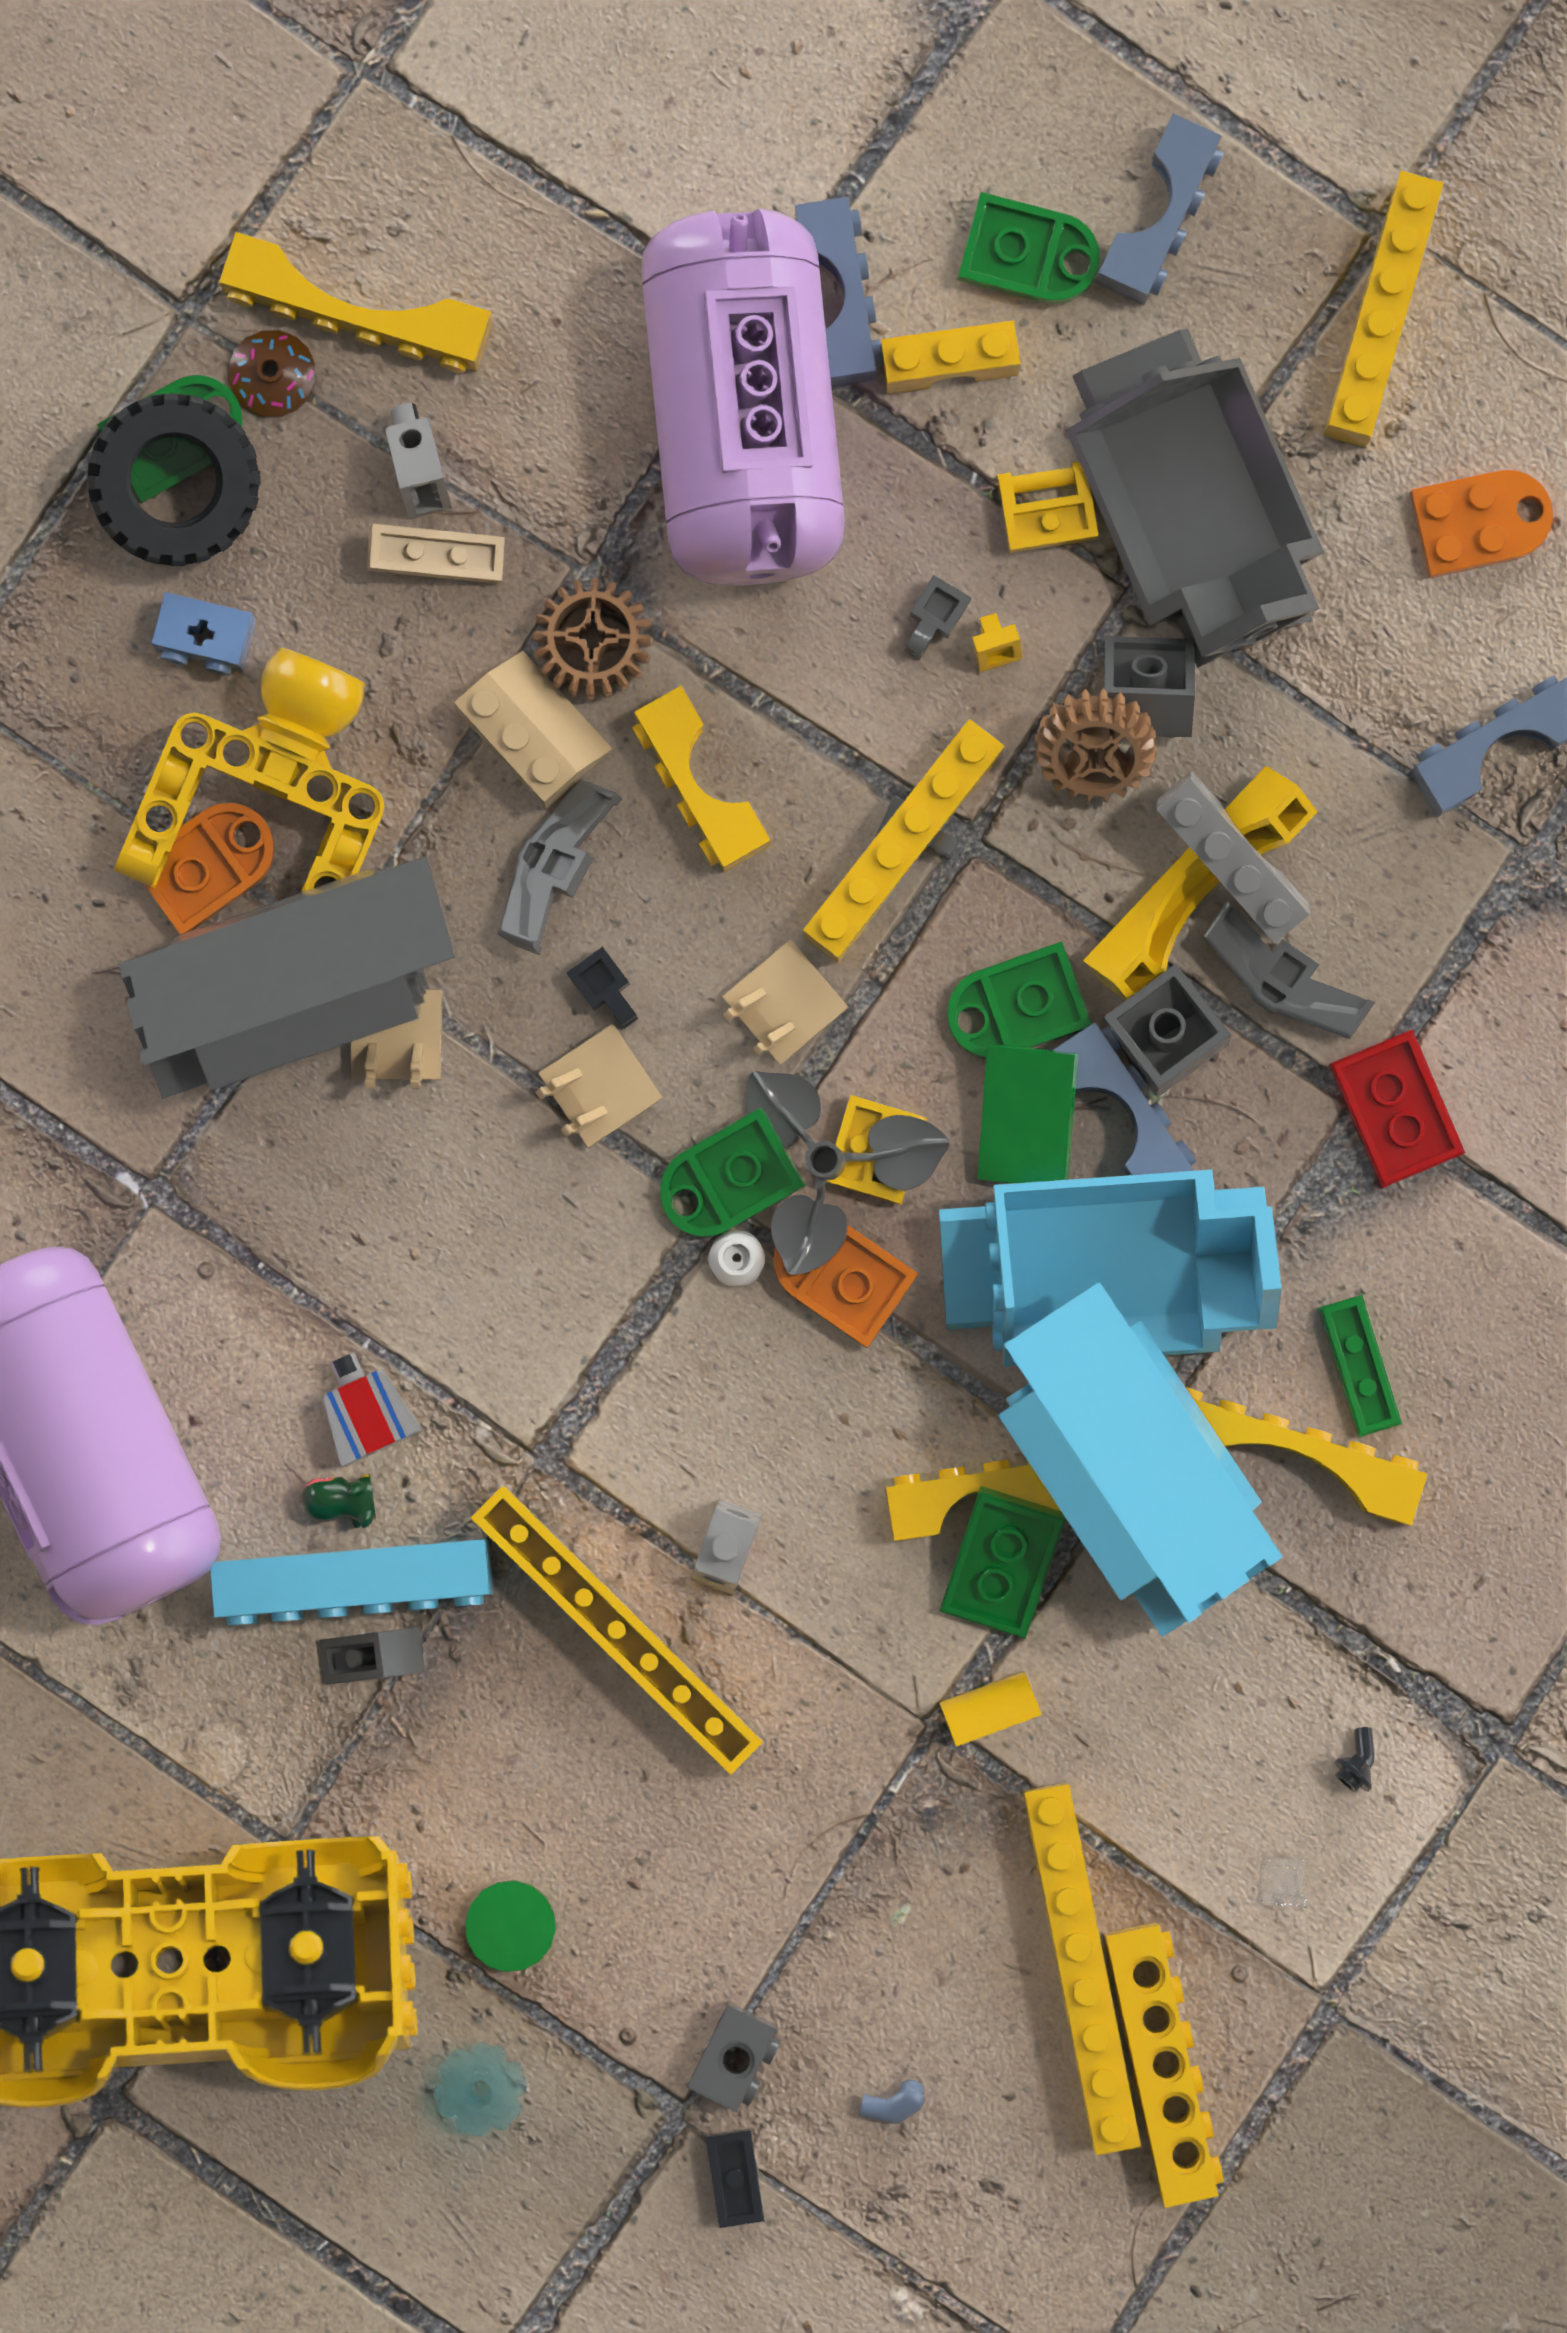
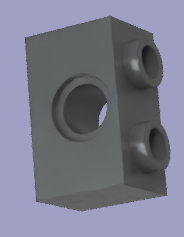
[687,2002,781,2112]

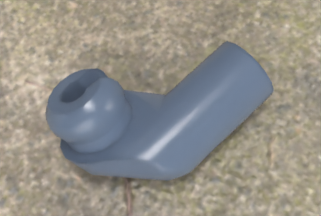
[859,2079,925,2124]

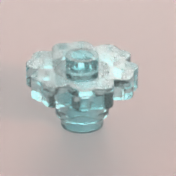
[434,2041,528,2137]

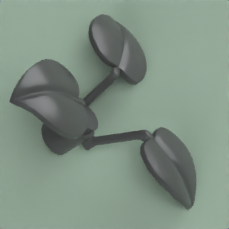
[746,1071,950,1275]

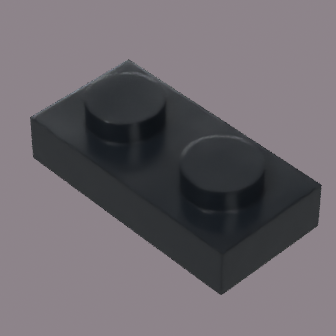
[706,2128,765,2228]

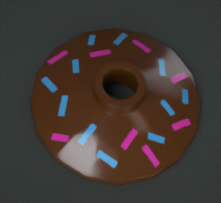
[228,330,316,417]

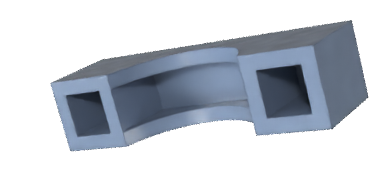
[1096,114,1224,305]
[795,197,883,387]
[1411,676,1567,817]
[1053,1023,1196,1176]

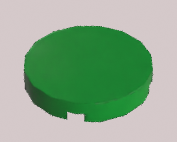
[465,1880,556,1972]

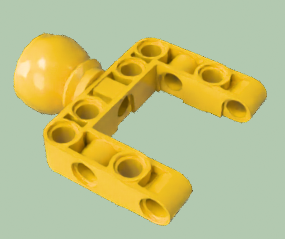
[113,647,385,893]

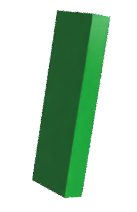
[1318,1295,1402,1437]

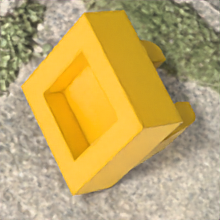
[972,613,1023,672]

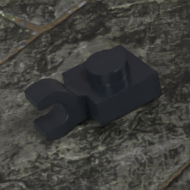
[567,946,638,1029]

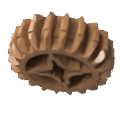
[532,578,653,700]
[1035,687,1157,804]

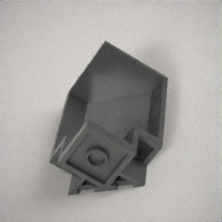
[1066,328,1324,668]
[118,856,455,1099]

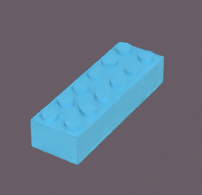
[210,1539,494,1626]

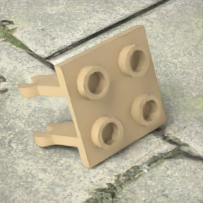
[722,939,849,1065]
[351,990,442,1089]
[535,1024,663,1148]

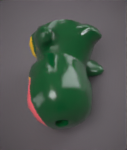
[302,1474,376,1528]

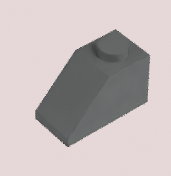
[319,1627,425,1685]

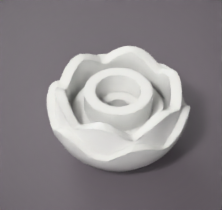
[708,1230,765,1286]

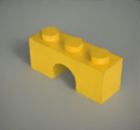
[881,320,1021,395]

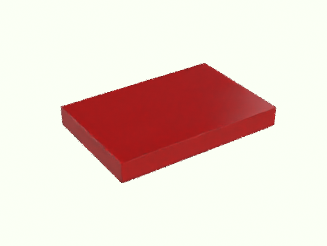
[1328,1029,1466,1189]

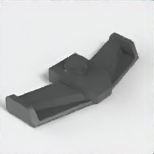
[498,779,622,955]
[1202,901,1375,1039]

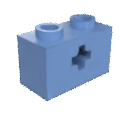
[152,592,256,676]

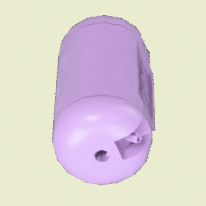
[641,208,845,586]
[0,1246,221,1625]

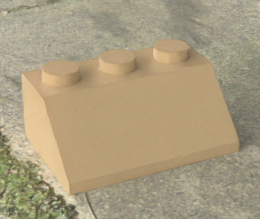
[454,651,613,810]

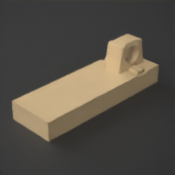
[367,523,505,584]

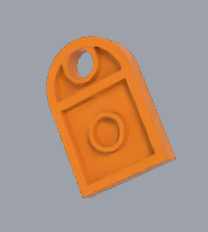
[1410,470,1553,579]
[144,803,275,935]
[774,1224,919,1349]

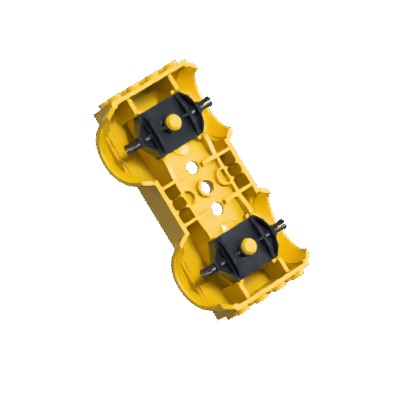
[0,1836,418,2108]

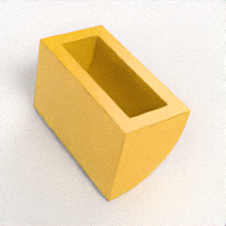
[939,1671,1042,1747]

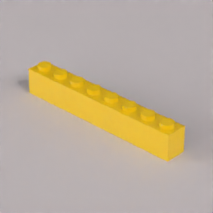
[471,1485,763,1775]
[1022,1782,1141,2156]

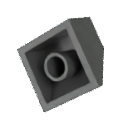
[1103,636,1195,738]
[1104,964,1231,1098]

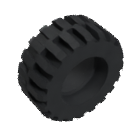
[87,393,261,567]

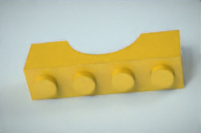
[631,686,771,872]
[885,1459,1061,1541]

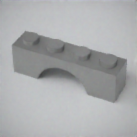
[1156,770,1309,943]

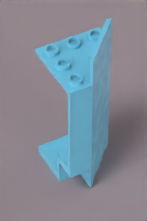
[939,1170,1282,1367]
[998,1282,1283,1637]

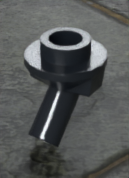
[1335,1727,1375,1793]

